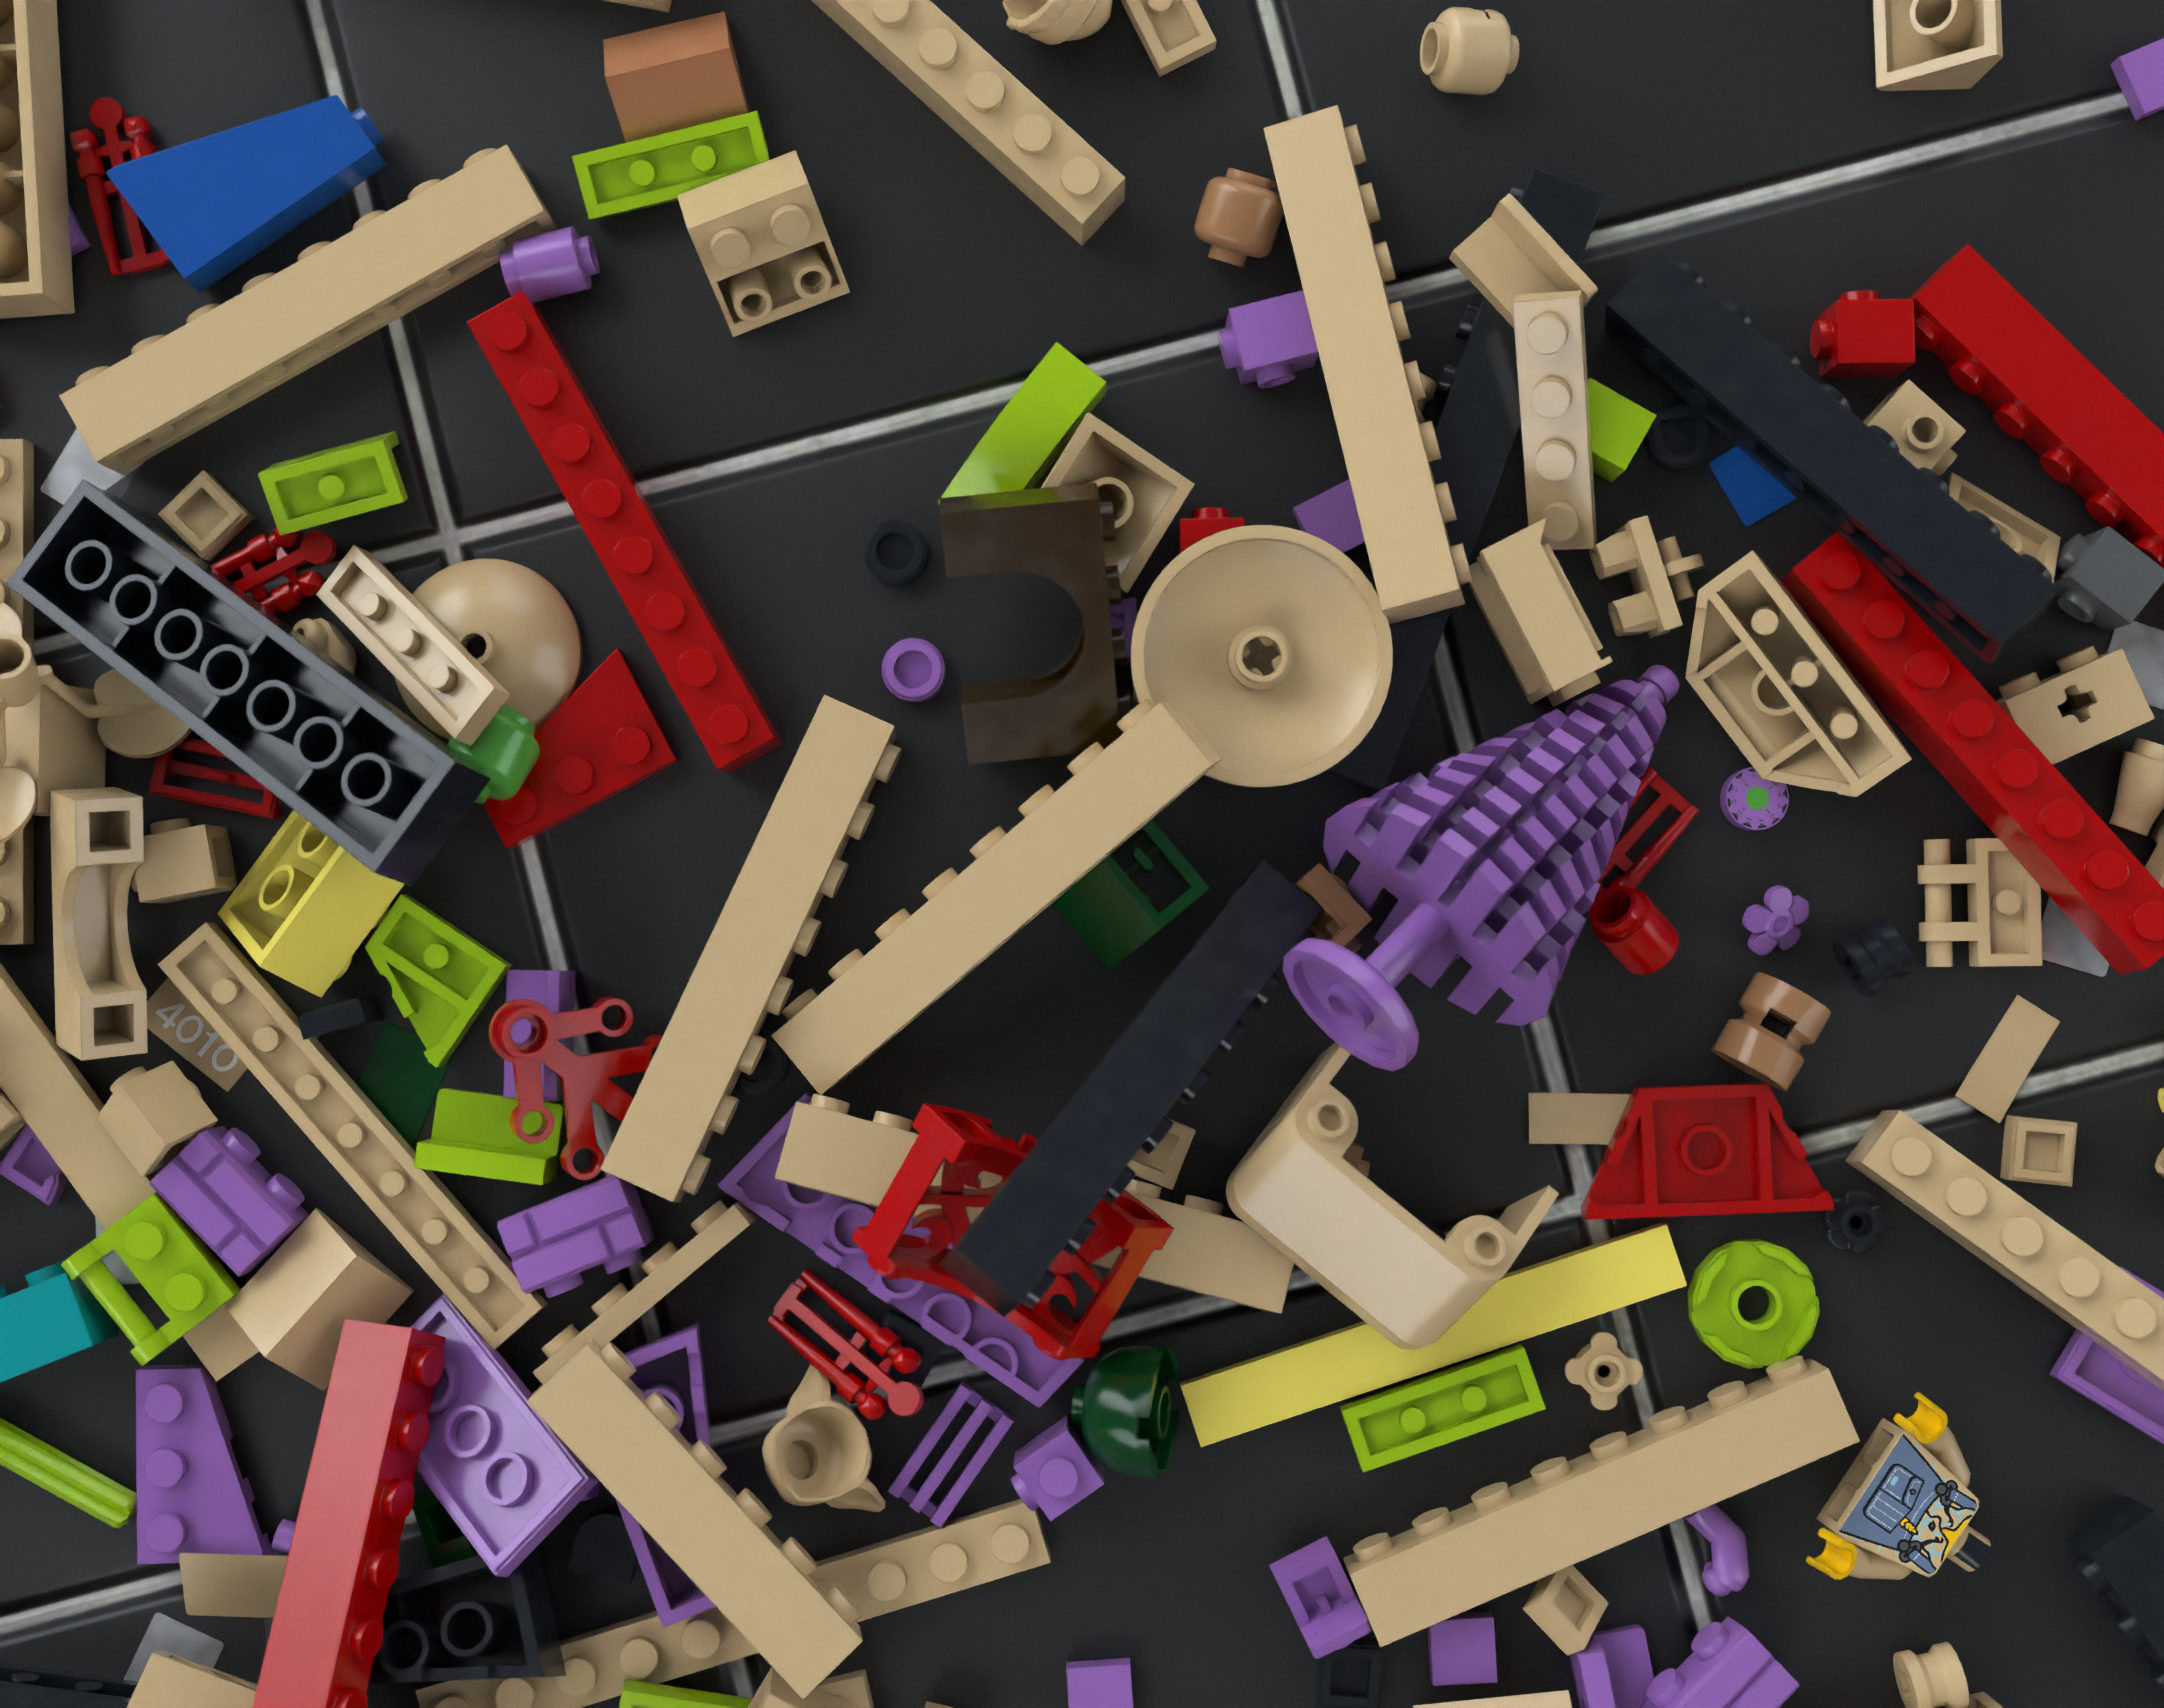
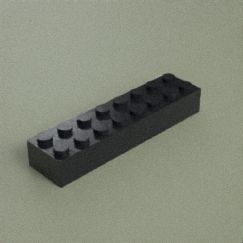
[6,479,491,886]

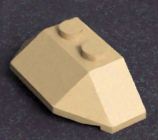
[1685,550,1912,797]

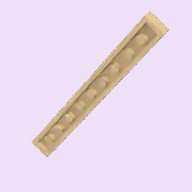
[415,1499,1051,1708]

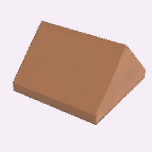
[603,11,749,143]

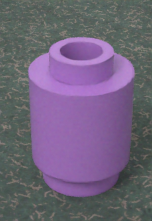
[499,226,600,303]

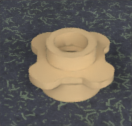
[1565,1332,1643,1410]

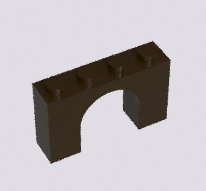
[939,483,1131,765]

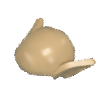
[762,1364,886,1513]

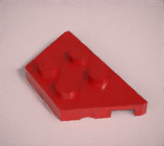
[1581,1082,1834,1220]

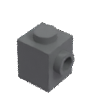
[2053,526,2164,632]

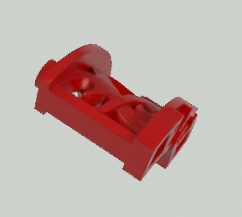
[851,1103,1174,1361]

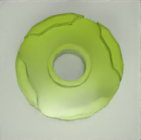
[1687,1238,1820,1369]

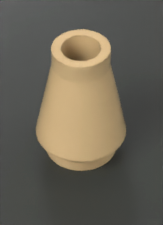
[2109,738,2164,836]

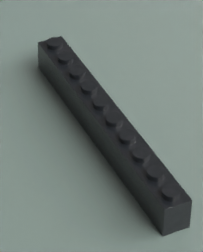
[1320,167,1606,795]

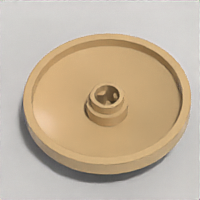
[1131,525,1393,788]

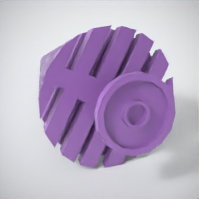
[1283,664,1680,1071]

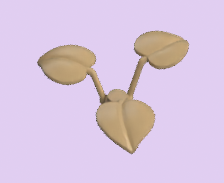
[0,601,192,844]

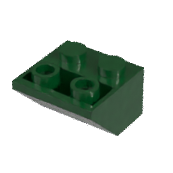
[1052,819,1210,971]

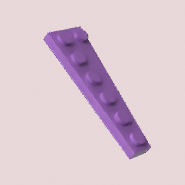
[718,1092,1084,1408]

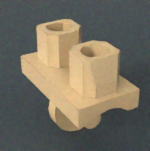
[1589,515,1705,639]

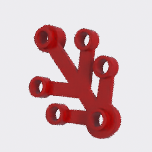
[489,996,663,1180]

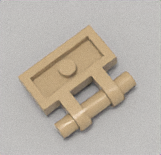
[1917,838,2043,967]

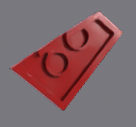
[483,648,679,849]

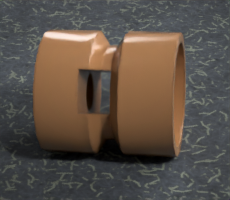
[1711,972,1832,1092]

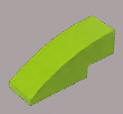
[938,342,1107,505]

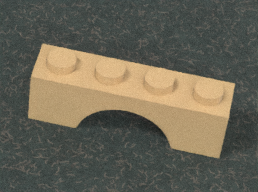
[49,787,148,1061]

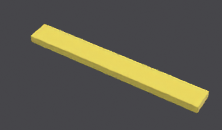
[1180,1222,1687,1447]

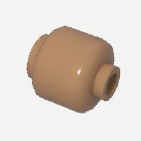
[1194,167,1284,268]

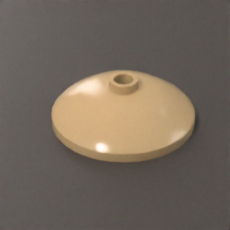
[394,559,583,740]

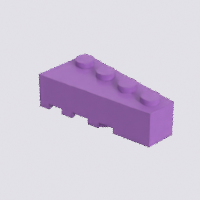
[615,1322,715,1628]

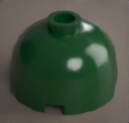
[1072,1345,1180,1479]

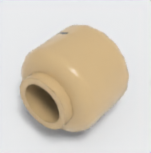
[1420,7,1519,95]

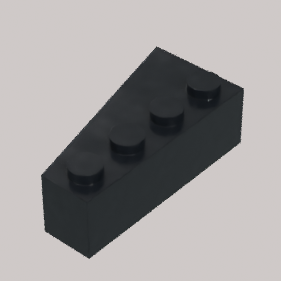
[264,1546,566,1683]

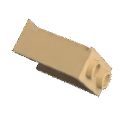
[1468,517,1613,707]

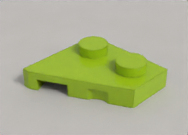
[365,894,512,1068]

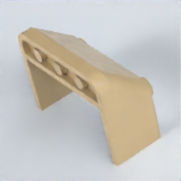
[1226,1042,1559,1350]

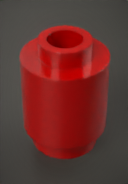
[1590,885,1679,975]

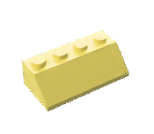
[217,810,404,998]

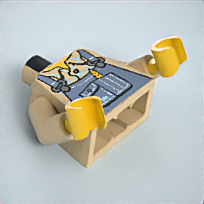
[1806,1392,1991,1580]

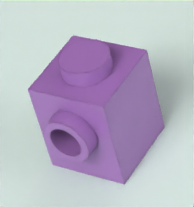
[1218,290,1319,389]
[1011,1415,1104,1522]

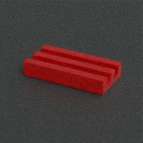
[149,737,282,820]

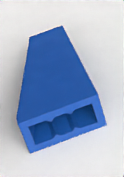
[106,95,387,293]

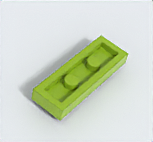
[572,111,771,221]
[1339,1344,1546,1473]

